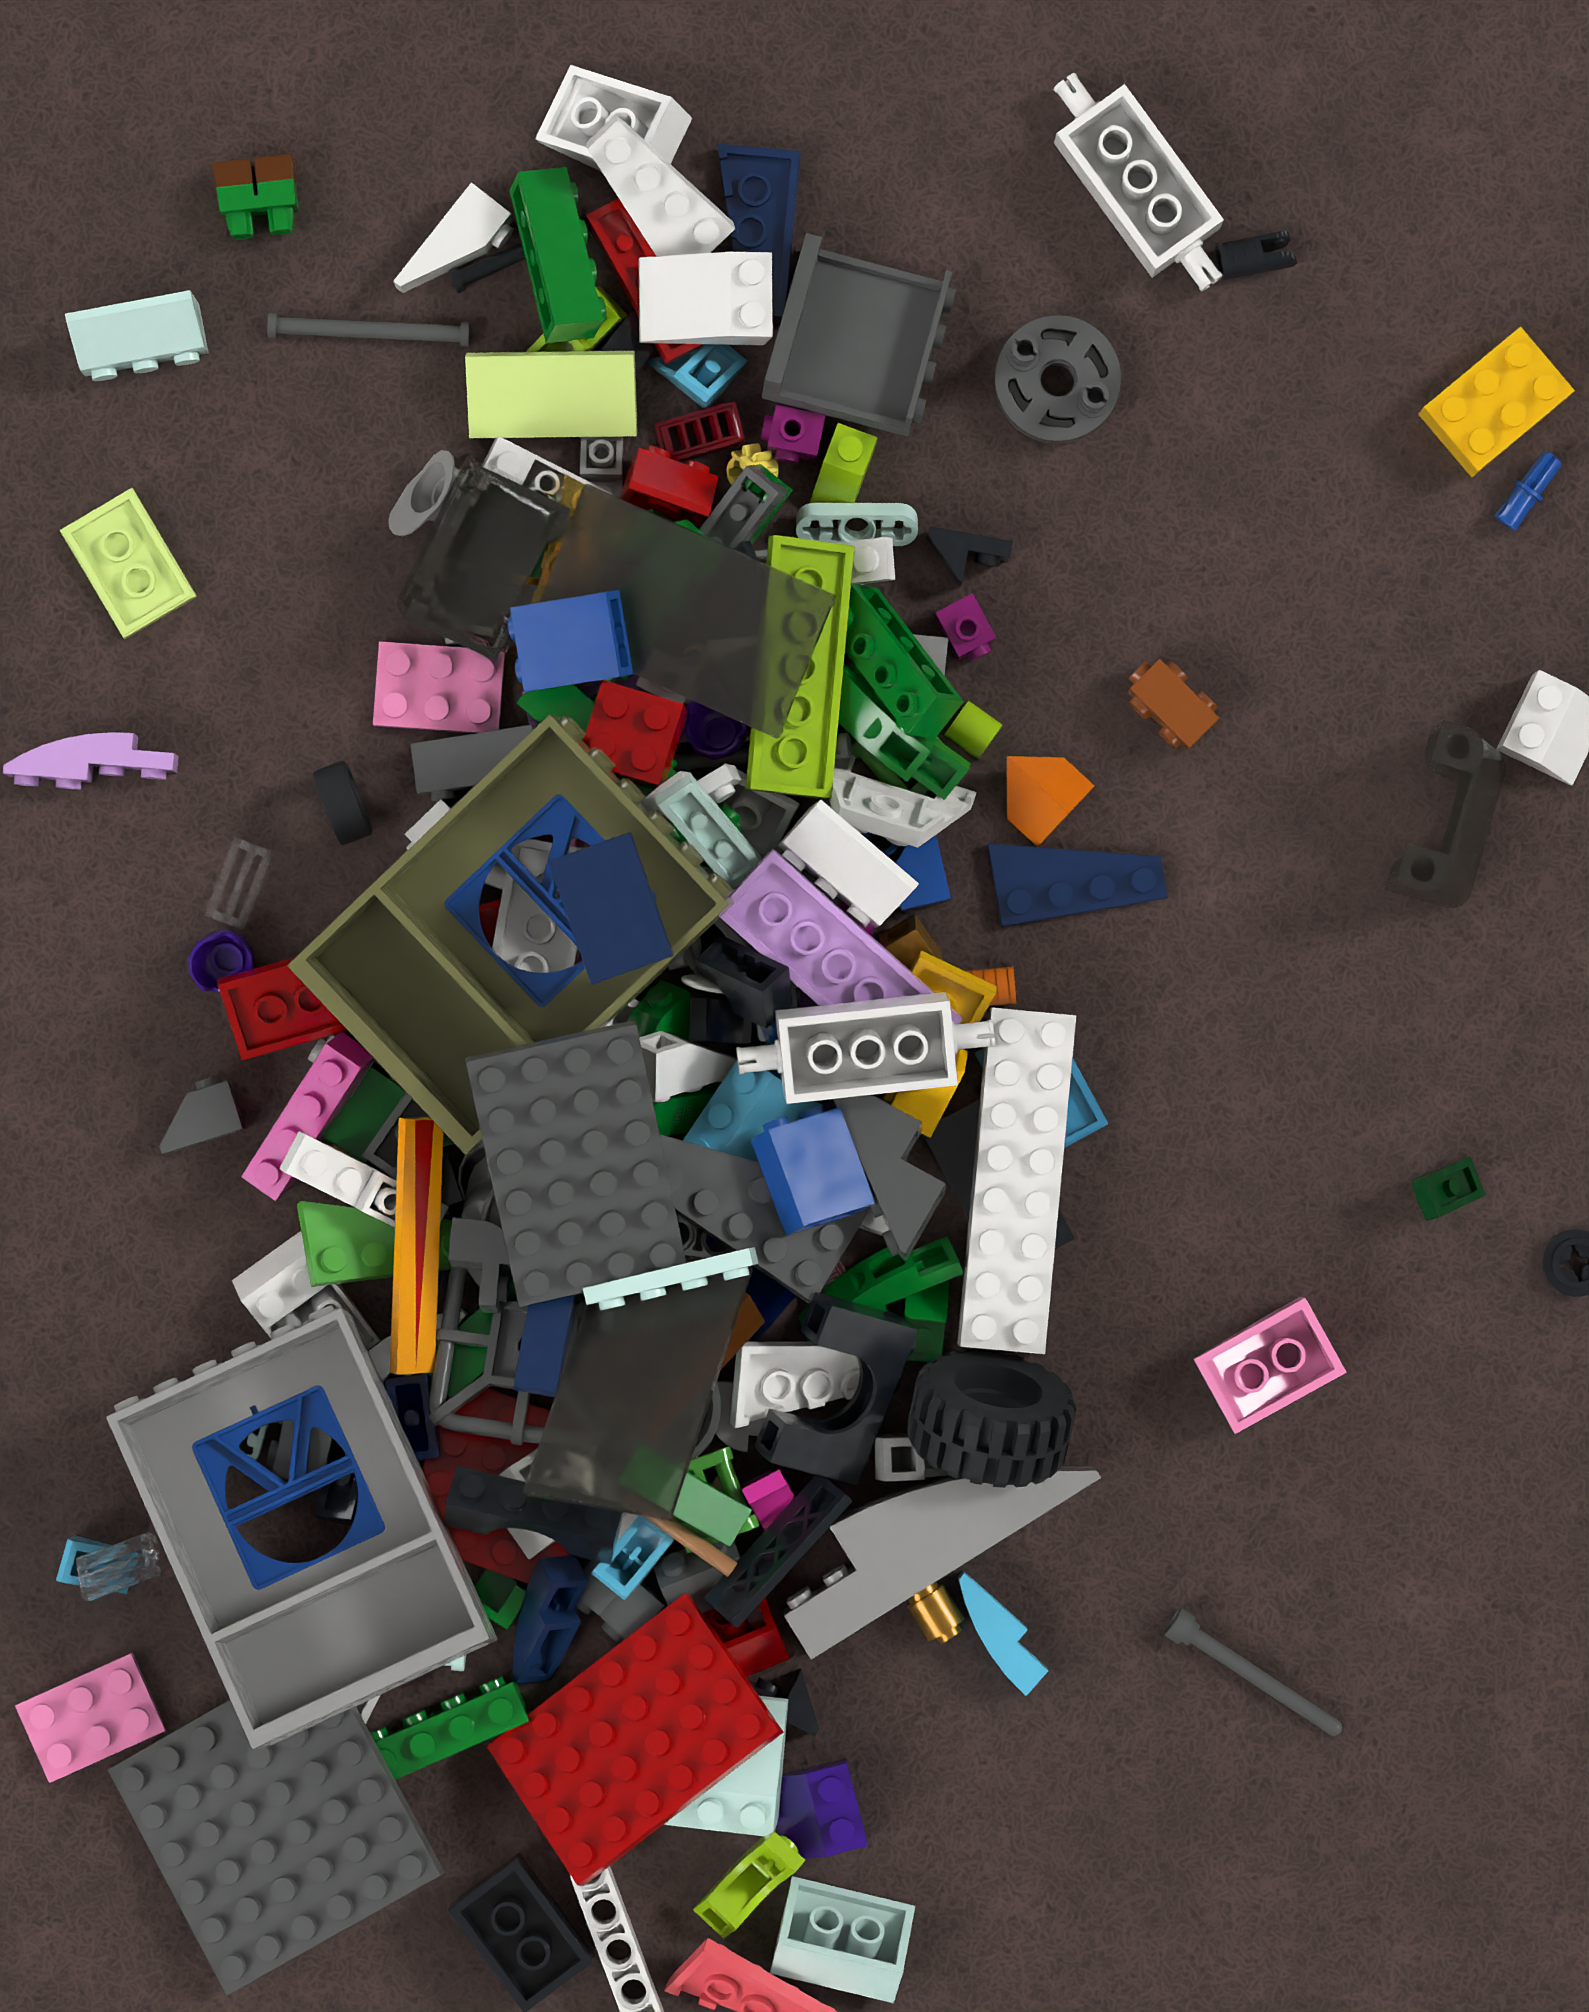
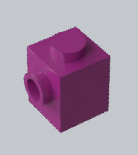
[934,593,996,663]

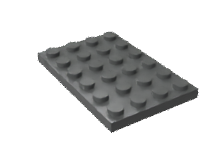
[465,1020,686,1307]

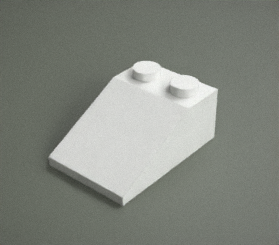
[535,65,692,172]
[639,252,773,345]

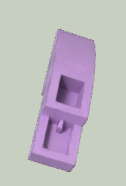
[3,732,179,790]

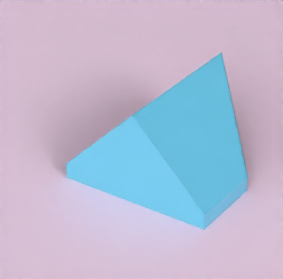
[646,344,748,409]

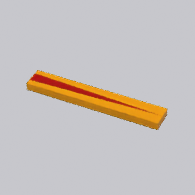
[390,1117,443,1375]

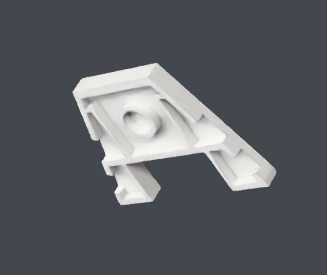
[829,754,977,848]

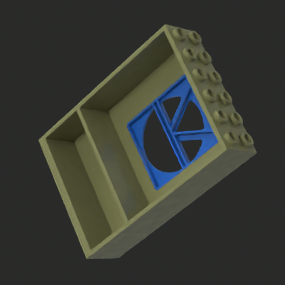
[287,714,735,1155]

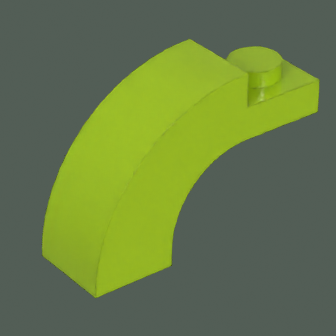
[693,1831,806,1939]

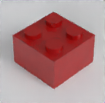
[583,680,688,790]

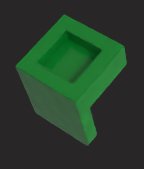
[475,1569,527,1630]

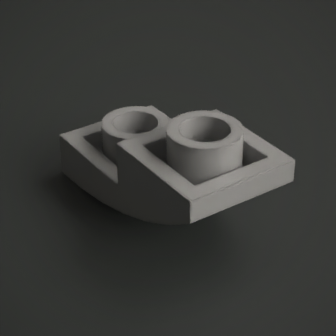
[580,436,623,524]

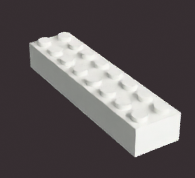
[957,1008,1076,1354]

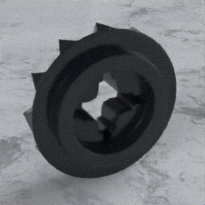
[1542,1229,1589,1297]

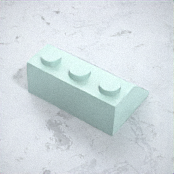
[65,290,208,381]
[770,1876,915,2003]

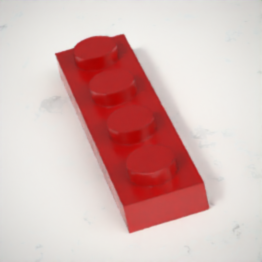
[584,198,703,365]

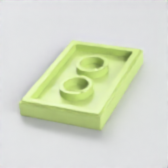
[60,488,197,639]

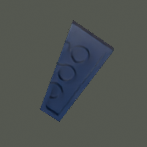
[717,144,801,320]
[987,843,1168,927]

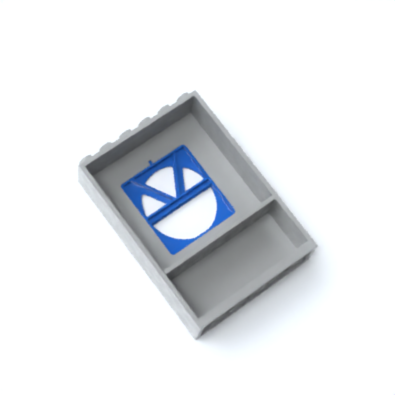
[106,1305,498,1749]

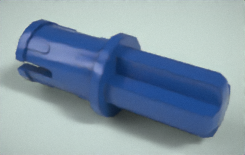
[1494,451,1561,532]

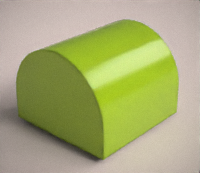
[944,701,1003,760]

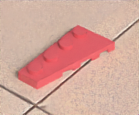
[664,1938,837,2012]

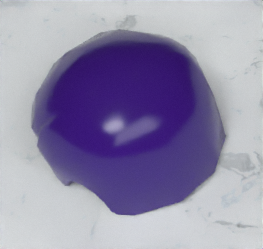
[684,690,748,760]
[188,930,255,993]

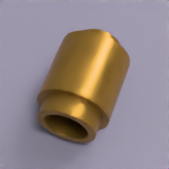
[908,1582,965,1644]

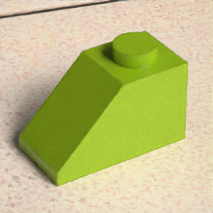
[810,423,877,522]

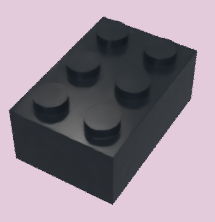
[448,1853,595,2012]

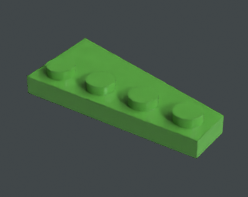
[297,1201,452,1287]

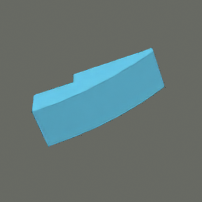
[958,1571,1048,1696]

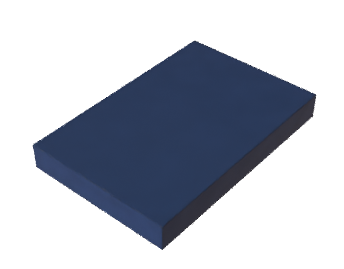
[548,832,674,985]

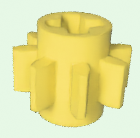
[727,443,779,485]

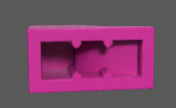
[741,1465,796,1531]

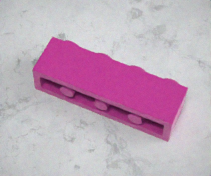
[241,1032,375,1201]

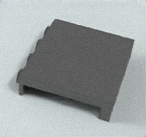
[762,233,957,437]

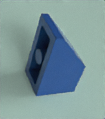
[896,835,951,912]

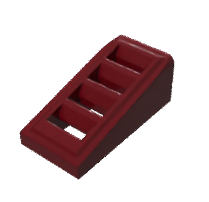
[654,401,746,462]

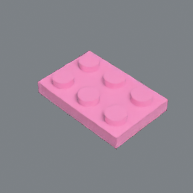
[373,641,505,734]
[15,1652,167,1783]

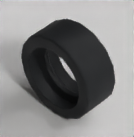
[313,760,372,846]

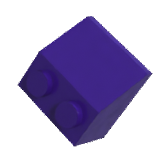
[776,1758,868,1859]

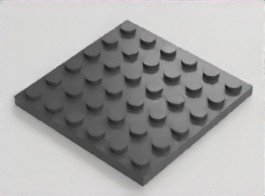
[108,1700,445,1996]

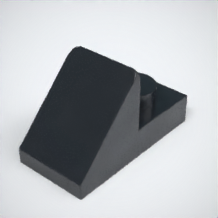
[927,526,1013,588]
[748,1668,819,1736]

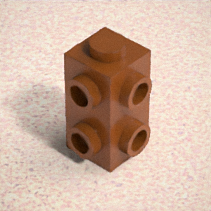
[1127,659,1219,751]

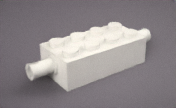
[1054,73,1224,292]
[736,992,995,1104]

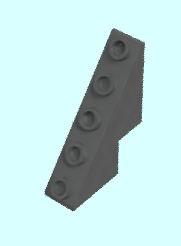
[822,1095,946,1261]

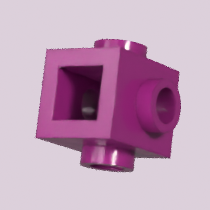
[761,404,826,465]

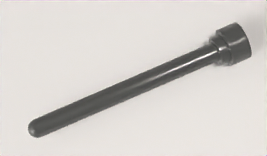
[1163,1607,1343,1736]

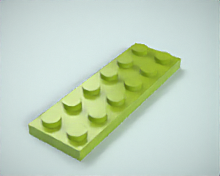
[745,535,854,799]

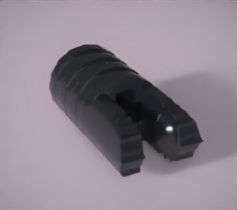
[1215,230,1298,281]

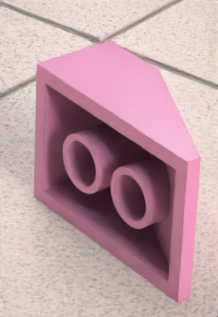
[1193,1297,1347,1434]

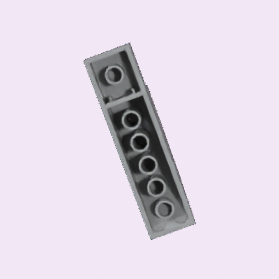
[784,1466,1101,1659]

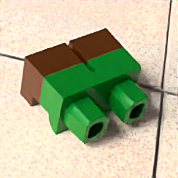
[212,154,299,240]

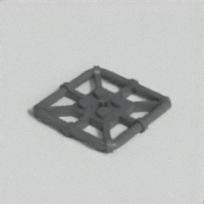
[429,1268,634,1450]

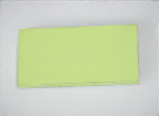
[465,351,637,438]

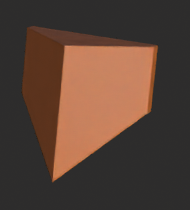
[1007,756,1094,847]

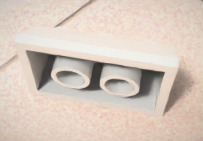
[777,800,919,928]

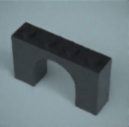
[754,1292,918,1485]

